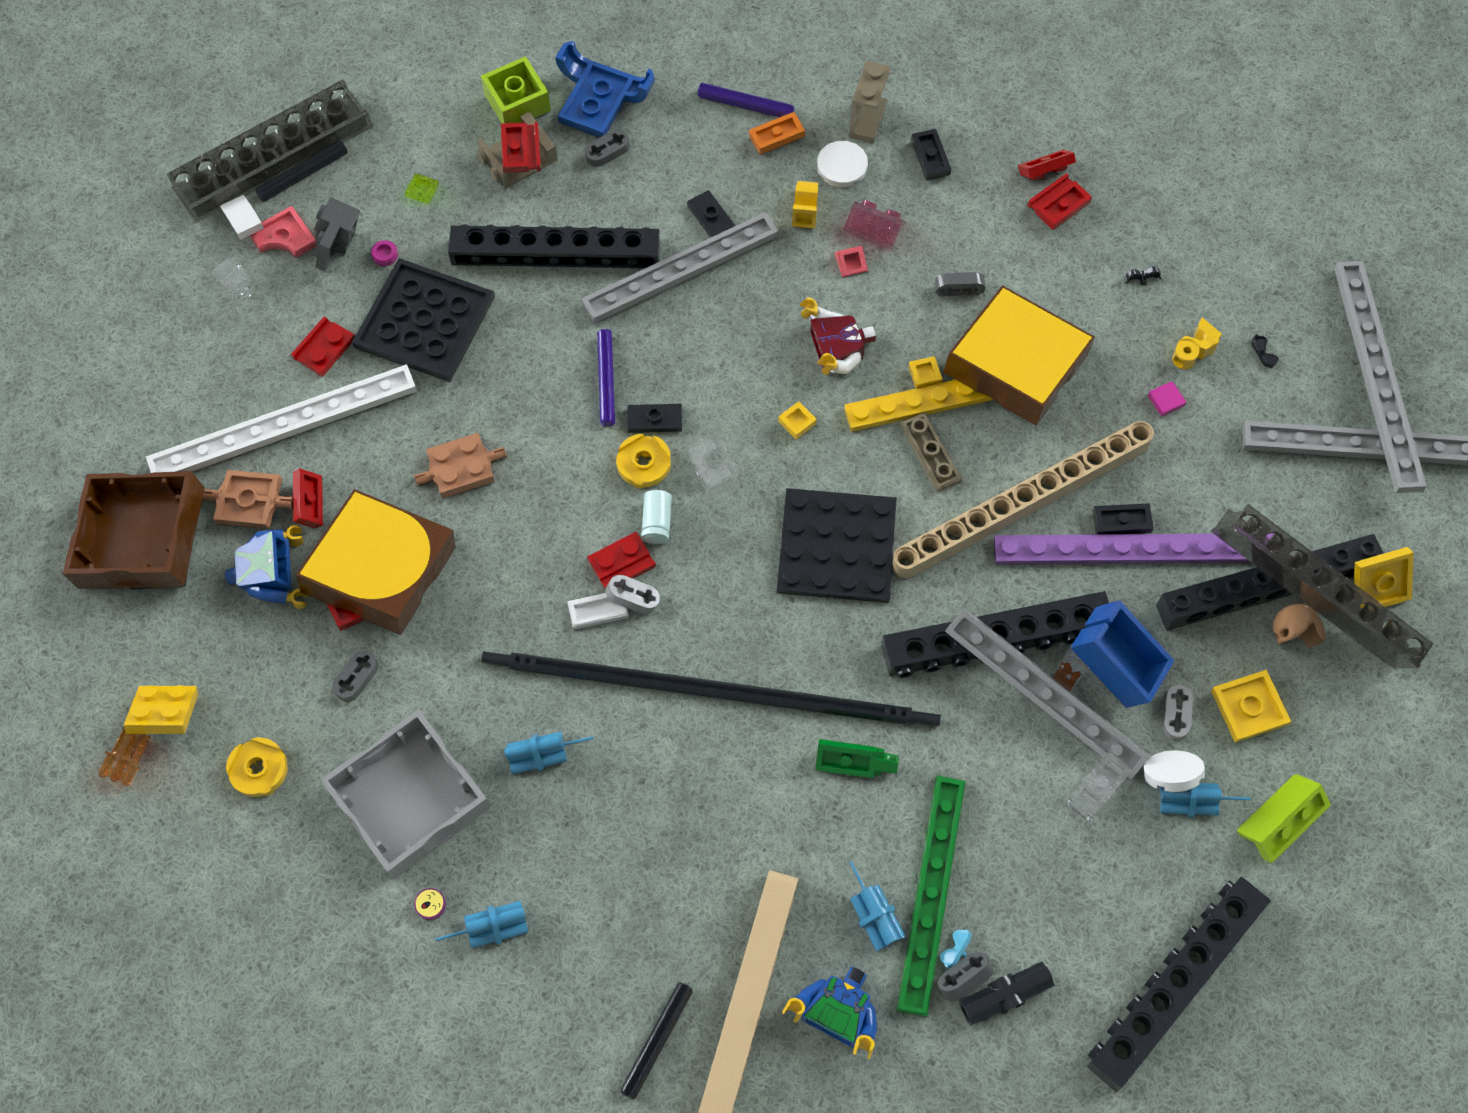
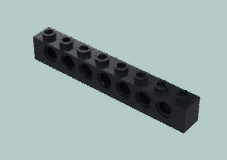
[448,224,660,269]
[1156,534,1384,631]
[881,591,1109,678]
[1086,876,1271,1092]

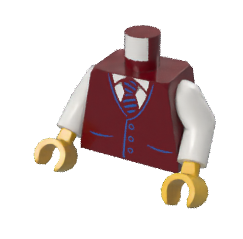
[800,297,876,375]

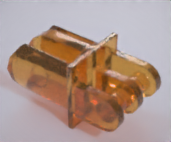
[99,726,151,786]

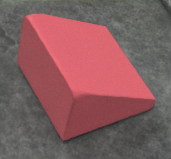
[834,246,868,277]

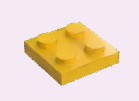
[1354,547,1414,615]
[1211,669,1291,743]
[124,685,198,734]

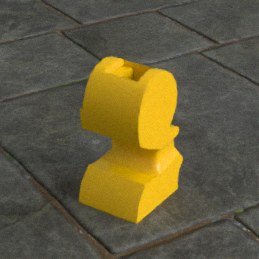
[792,181,818,229]
[1172,317,1222,370]

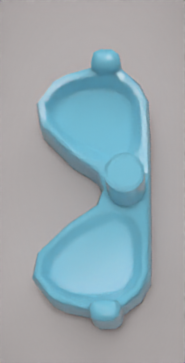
[940,930,972,970]

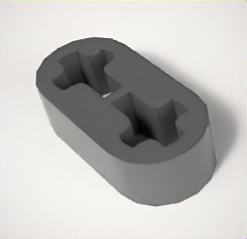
[585,130,629,167]
[935,272,986,296]
[333,651,378,702]
[938,952,993,1002]

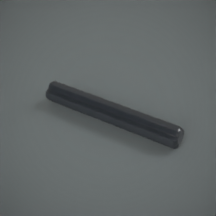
[255,141,347,202]
[620,982,692,1100]

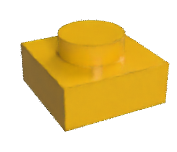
[908,356,942,389]
[778,401,817,440]

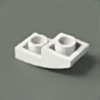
[220,195,264,240]

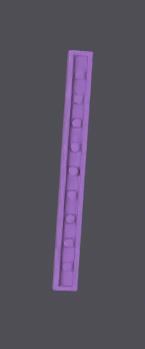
[994,533,1278,565]

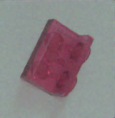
[843,199,905,250]

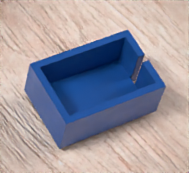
[1070,600,1175,708]

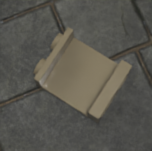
[849,60,891,143]
[476,112,558,189]

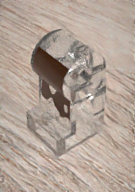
[1052,643,1089,693]

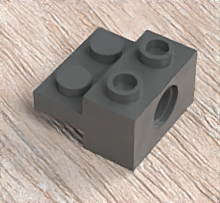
[313,197,360,272]

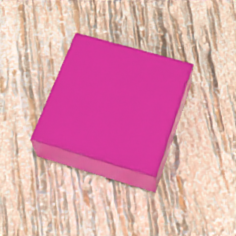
[1148,381,1187,417]

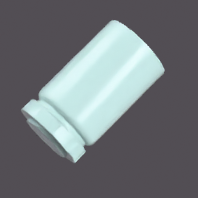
[641,490,672,544]

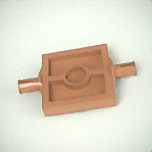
[414,433,507,499]
[202,470,293,529]

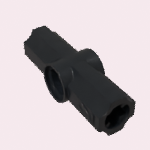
[959,961,1055,1026]

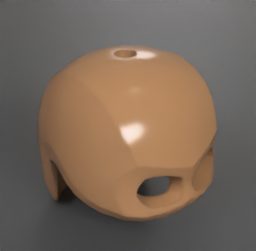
[1272,604,1326,648]

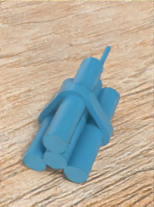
[505,731,593,774]
[1160,783,1251,818]
[849,861,906,952]
[435,901,528,948]

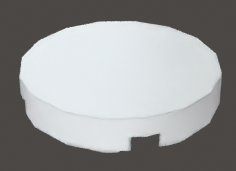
[817,141,868,187]
[1144,750,1205,792]

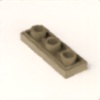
[900,413,962,492]

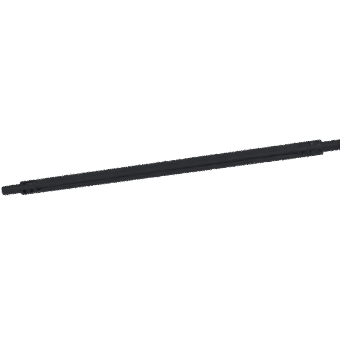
[481,651,941,726]

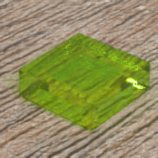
[405,173,439,204]

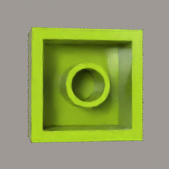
[481,56,551,123]

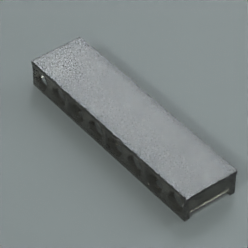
[167,79,374,223]
[1210,504,1434,669]

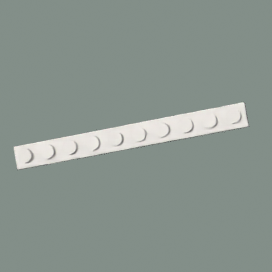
[146,365,417,473]

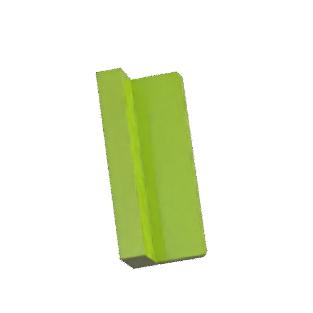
[1237,774,1331,864]

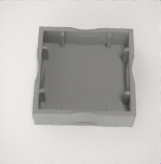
[320,709,491,880]

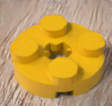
[616,434,671,489]
[226,737,288,797]

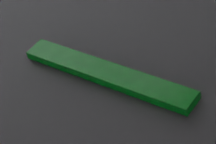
[896,775,966,1018]

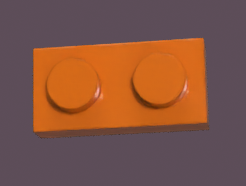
[749,112,805,155]

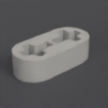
[605,575,660,614]
[1162,685,1193,741]

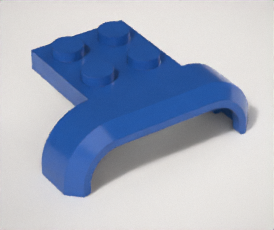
[555,41,655,137]

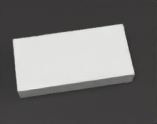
[567,590,629,630]

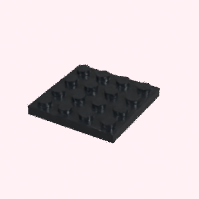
[352,258,495,382]
[776,488,897,603]

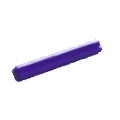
[698,83,795,117]
[597,329,615,426]

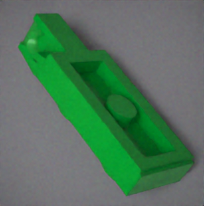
[815,739,899,778]

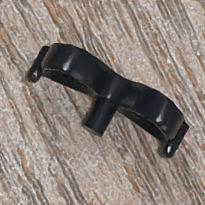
[1124,266,1162,285]
[1252,334,1279,369]

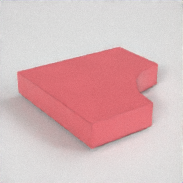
[249,206,317,258]

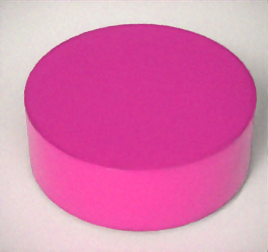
[371,240,398,266]

